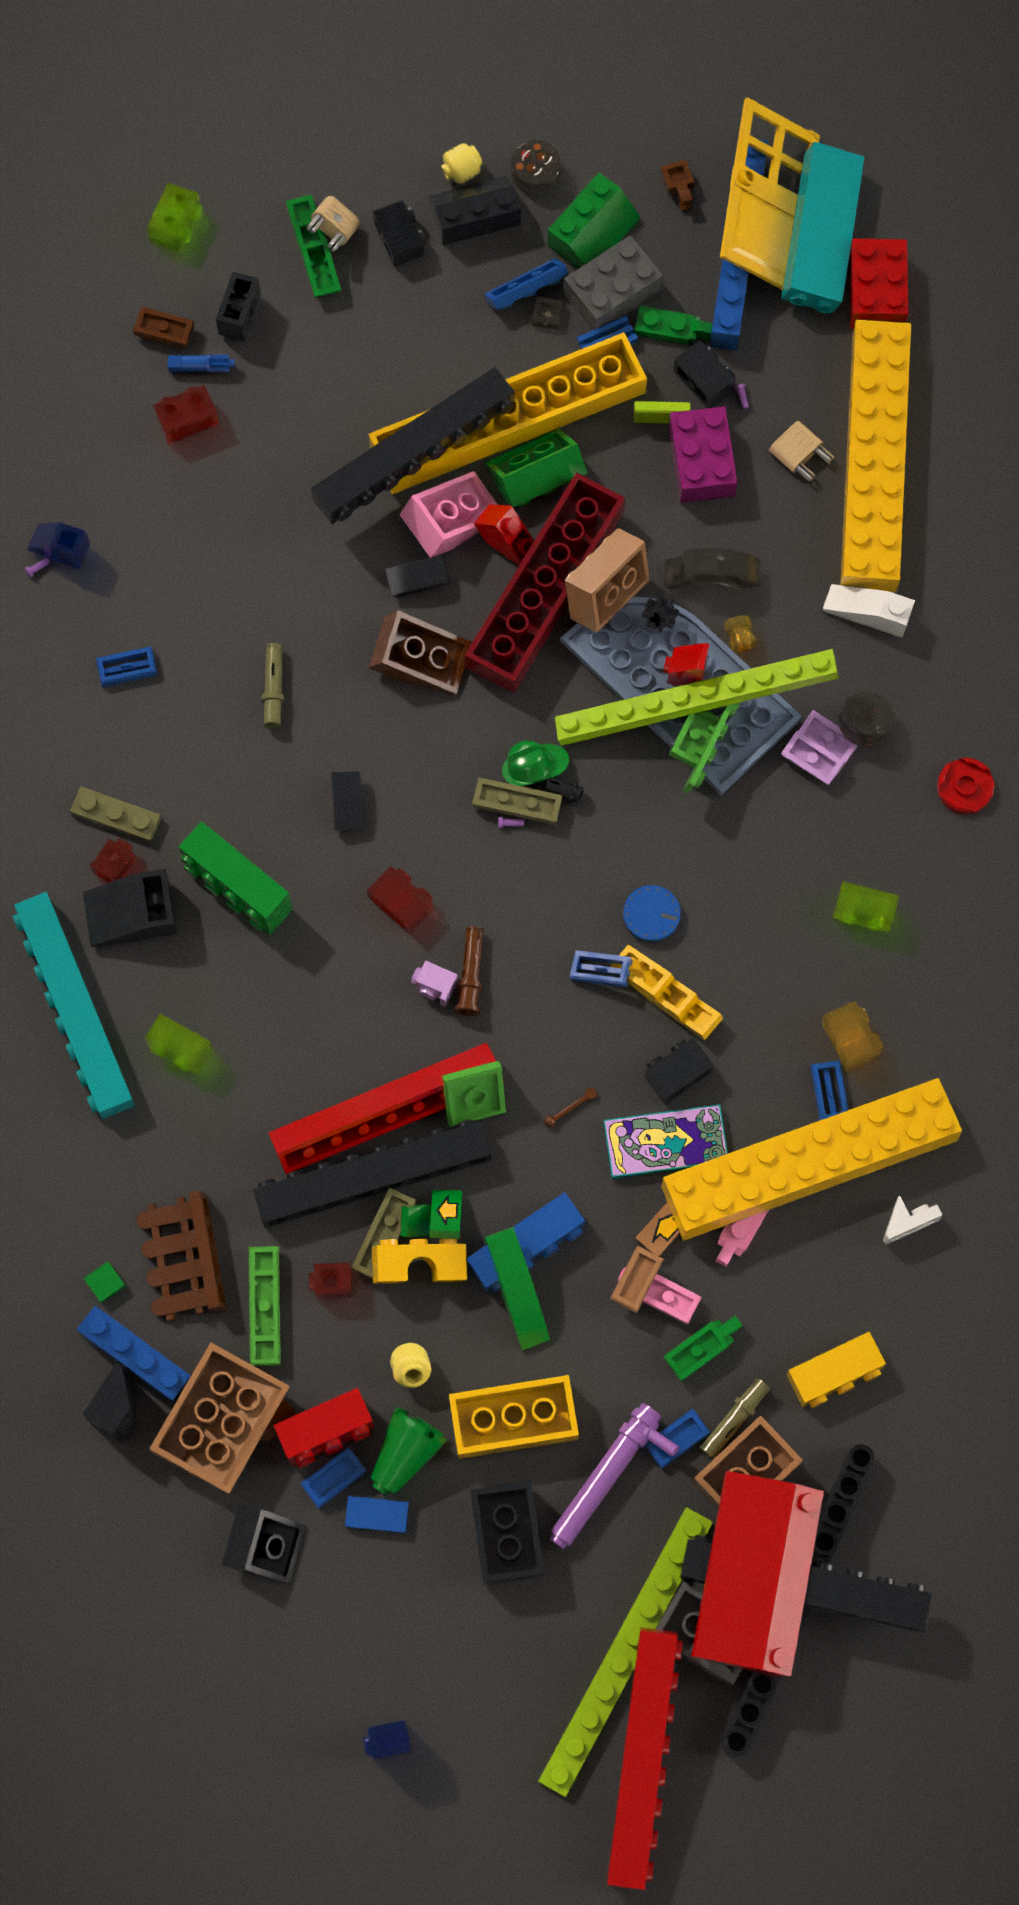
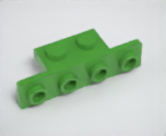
[668,703,740,794]

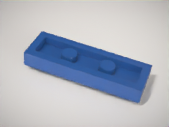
[484,258,569,310]

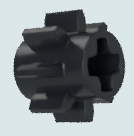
[642,595,679,632]

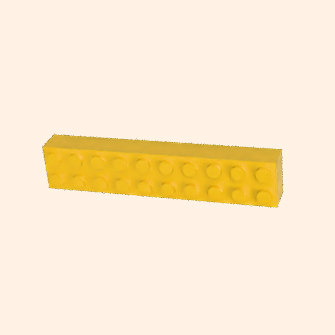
[840,320,911,593]
[369,332,647,495]
[662,1078,962,1241]

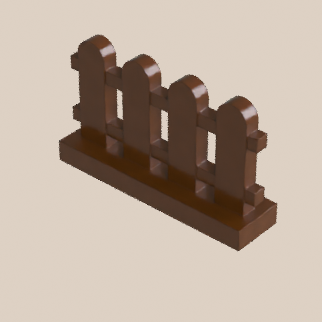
[137,1190,227,1321]

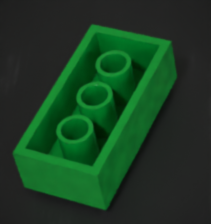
[178,821,293,935]

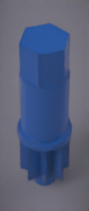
[168,354,235,373]

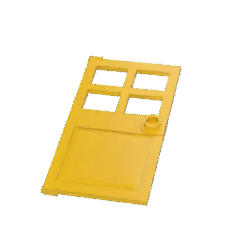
[720,97,820,291]

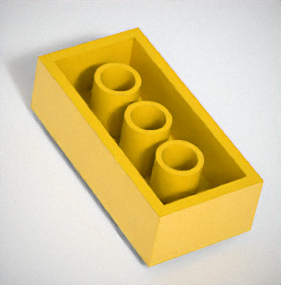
[449,1375,579,1459]

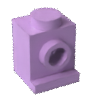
[411,960,458,1008]

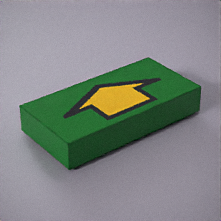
[430,1190,462,1239]

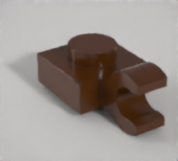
[660,160,694,211]

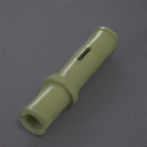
[261,643,284,729]
[699,1378,771,1460]

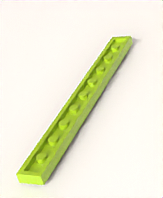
[555,649,839,746]
[538,1507,713,1797]

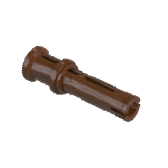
[454,926,484,1016]

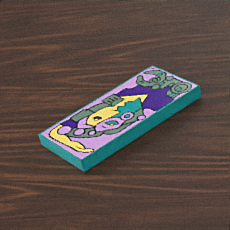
[603,1104,728,1179]

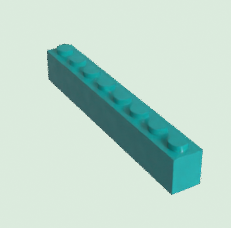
[13,891,135,1120]

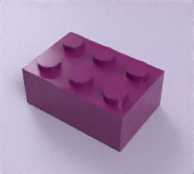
[669,406,737,503]

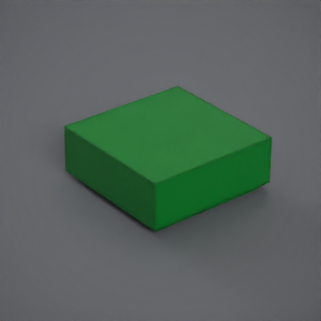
[400,1204,431,1237]
[83,1261,126,1304]

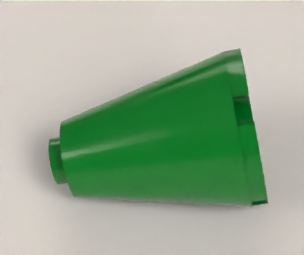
[371,1407,448,1495]

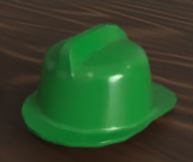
[502,740,569,787]

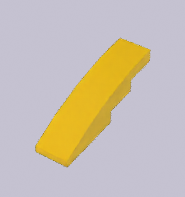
[610,945,723,1040]

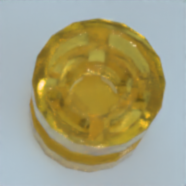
[724,615,758,653]

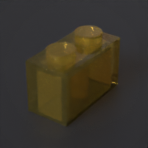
[821,1001,883,1074]

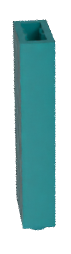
[781,141,865,313]

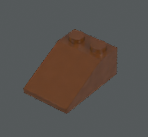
[369,610,472,695]

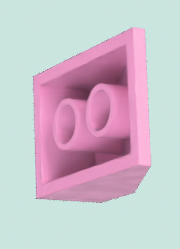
[400,471,498,558]

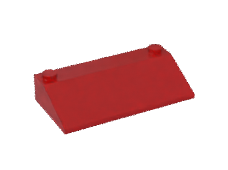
[691,1471,824,1677]

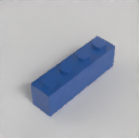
[466,1192,585,1293]
[76,1306,191,1405]

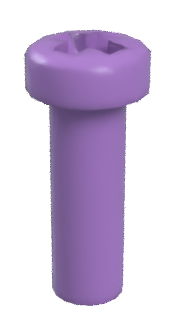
[735,384,749,410]
[25,557,50,578]
[498,817,524,828]

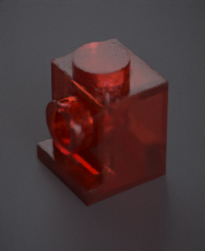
[90,838,136,883]
[309,1262,352,1298]

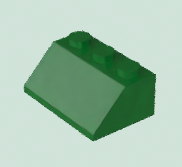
[547,173,641,268]
[485,428,588,507]

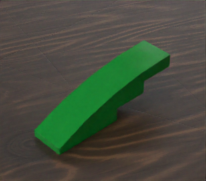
[286,194,341,298]
[484,1227,550,1350]

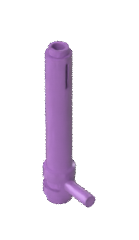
[549,1403,679,1549]

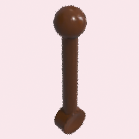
[544,1088,597,1127]

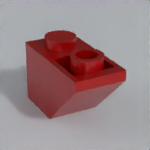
[473,504,535,566]

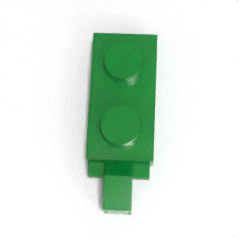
[634,306,713,345]
[663,1316,742,1382]

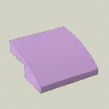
[781,710,860,786]

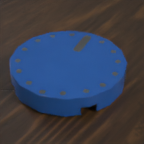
[623,885,681,943]

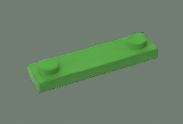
[249,1246,281,1367]

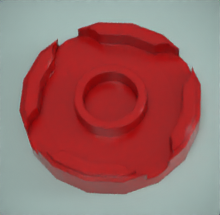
[937,757,995,814]

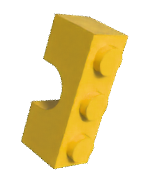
[372,1239,467,1284]

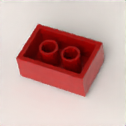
[849,238,908,328]
[273,1387,375,1468]

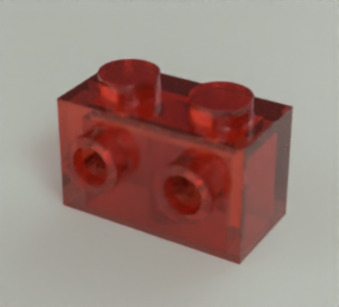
[153,385,219,445]

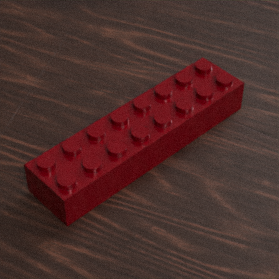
[464,472,625,693]

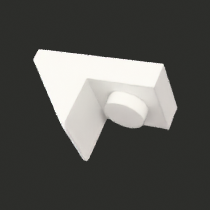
[883,1196,942,1245]

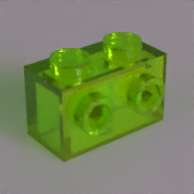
[147,182,202,252]
[833,881,899,932]
[145,1013,213,1075]

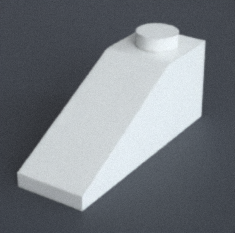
[822,584,915,638]

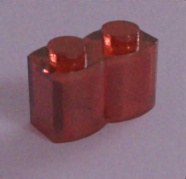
[367,866,433,934]

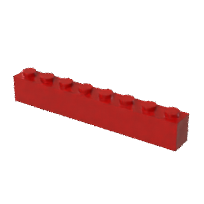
[268,1043,504,1174]
[607,1627,683,1890]

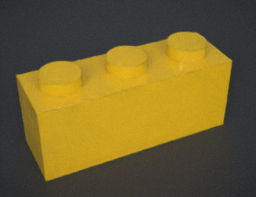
[786,1331,886,1408]

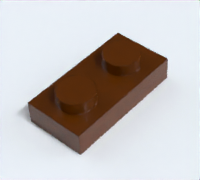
[133,306,195,349]

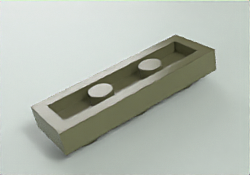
[472,777,563,826]
[70,786,161,844]
[351,1188,416,1279]

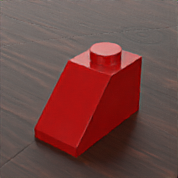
[663,643,709,686]

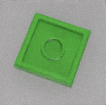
[442,1061,506,1127]

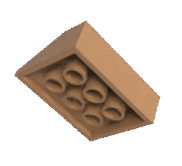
[150,1342,290,1494]

